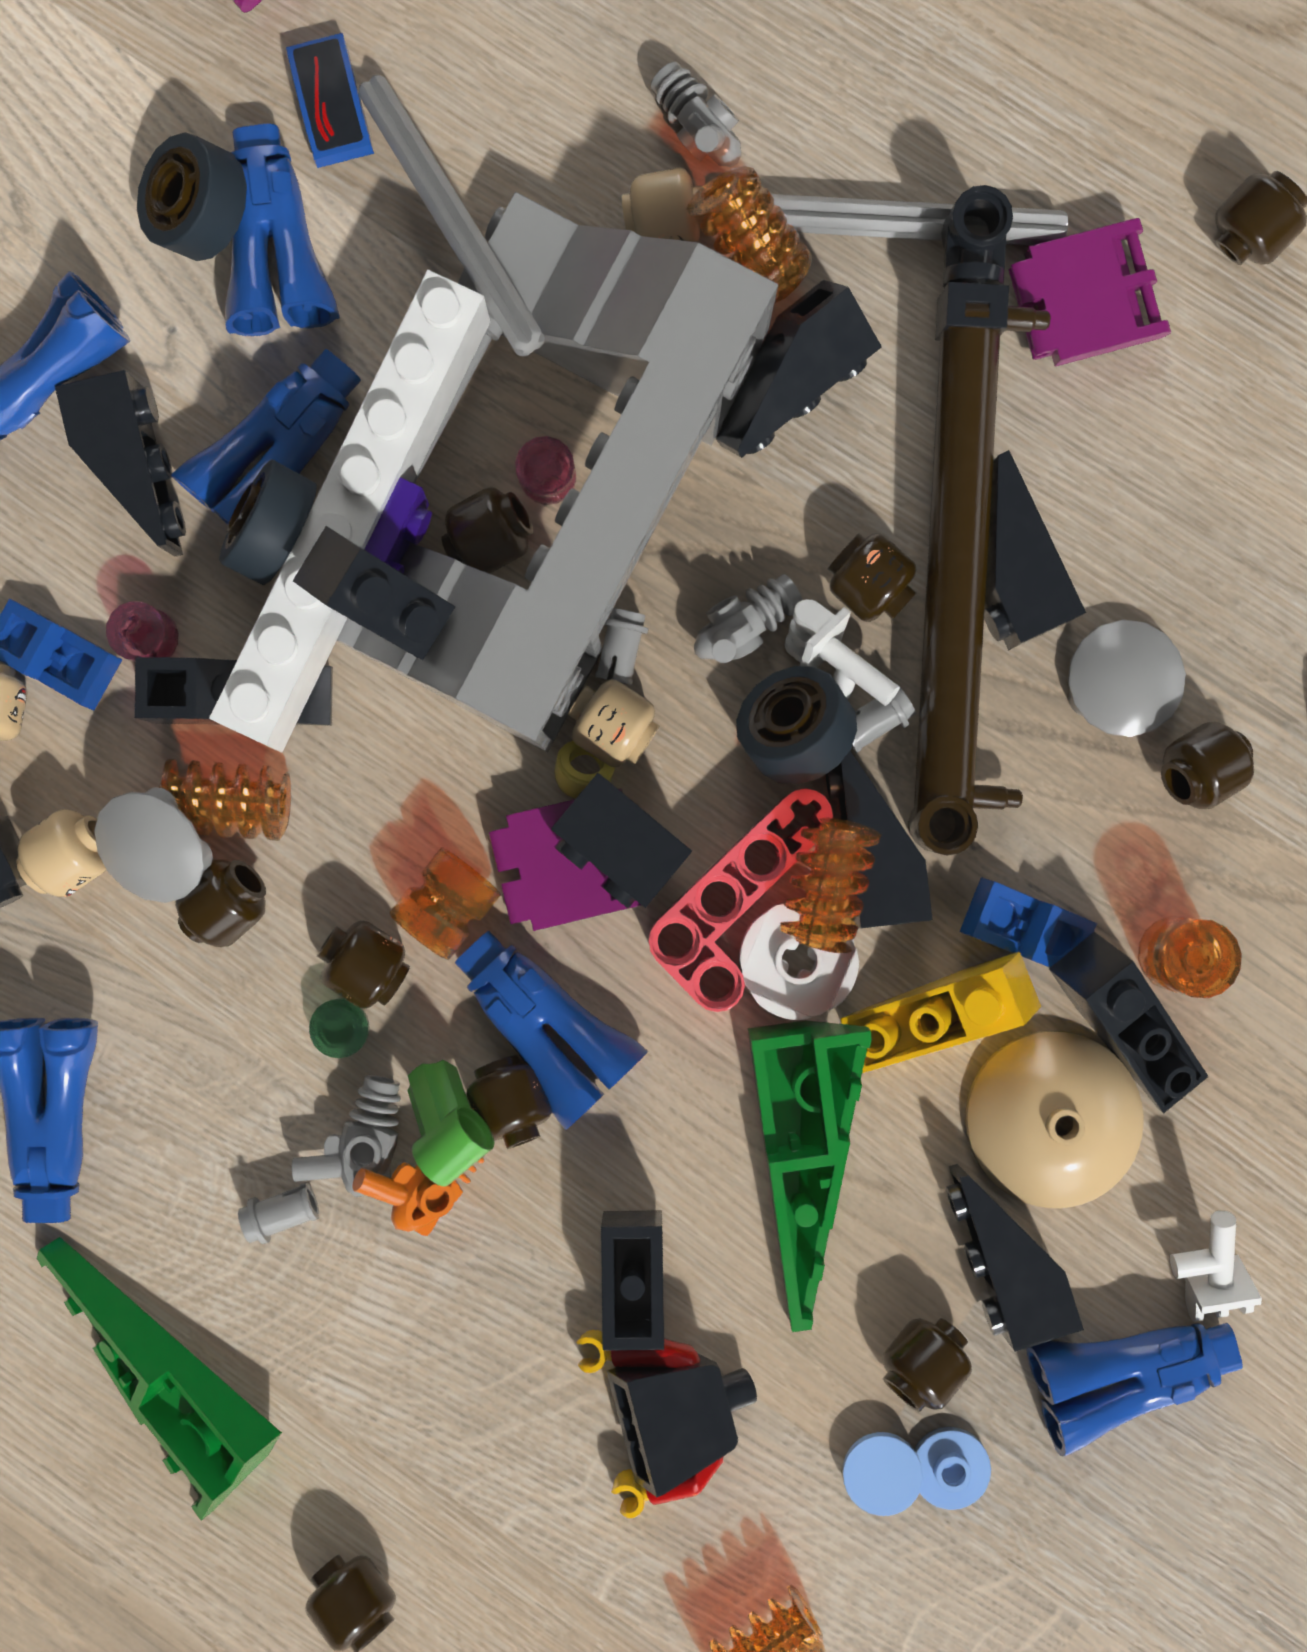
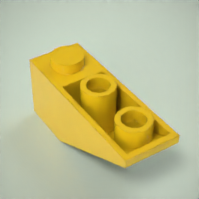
[841,951,1041,1073]

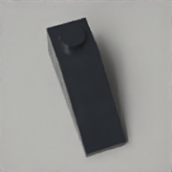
[984,450,1086,651]

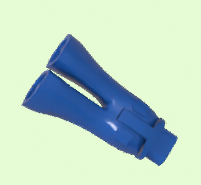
[225,123,340,336]
[0,271,130,440]
[171,349,361,525]
[455,931,648,1130]
[0,1018,98,1223]
[1027,1323,1243,1457]

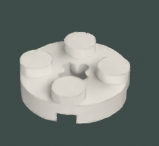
[739,901,859,1020]

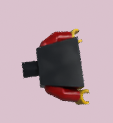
[576,1329,757,1518]

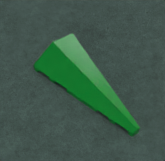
[747,1020,872,1333]
[36,1237,282,1521]

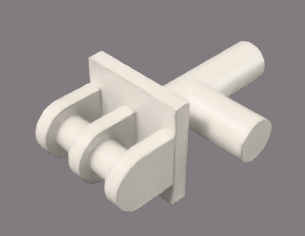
[785,599,900,706]
[1170,1211,1262,1322]

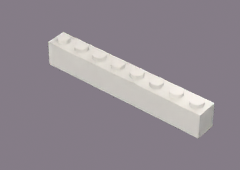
[209,269,490,752]

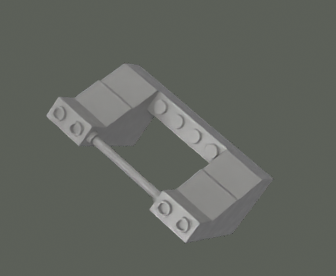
[337,192,778,753]

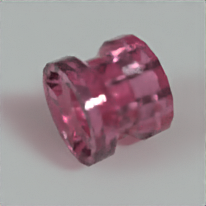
[515,436,577,505]
[106,601,179,662]

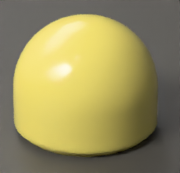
[554,741,615,799]

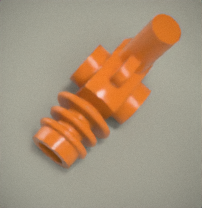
[352,1156,485,1236]

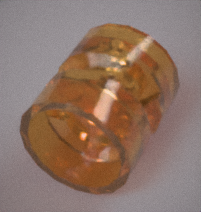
[389,847,502,960]
[1138,916,1242,998]

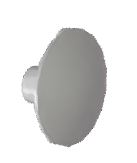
[1068,620,1186,737]
[94,787,213,903]

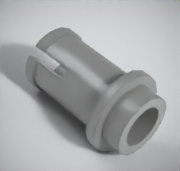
[595,608,649,685]
[852,684,916,753]
[238,1183,319,1244]

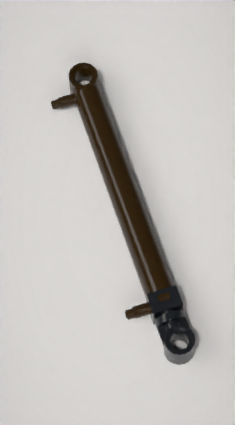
[908,185,1051,856]

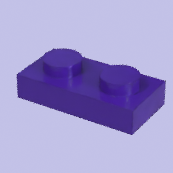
[365,477,432,573]

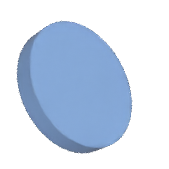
[914,1427,991,1510]
[843,1432,923,1516]

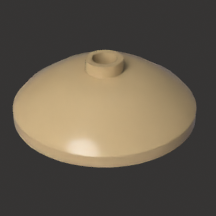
[965,1031,1144,1208]

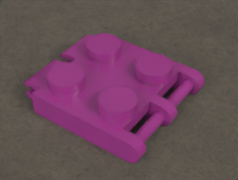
[1008,218,1171,367]
[489,788,641,931]

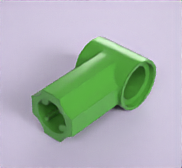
[407,1060,495,1187]

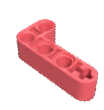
[649,788,833,1012]

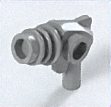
[651,62,741,167]
[694,574,802,663]
[292,1075,401,1197]

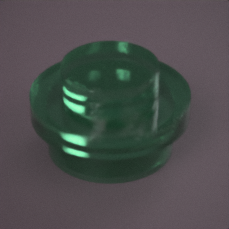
[309,998,370,1058]

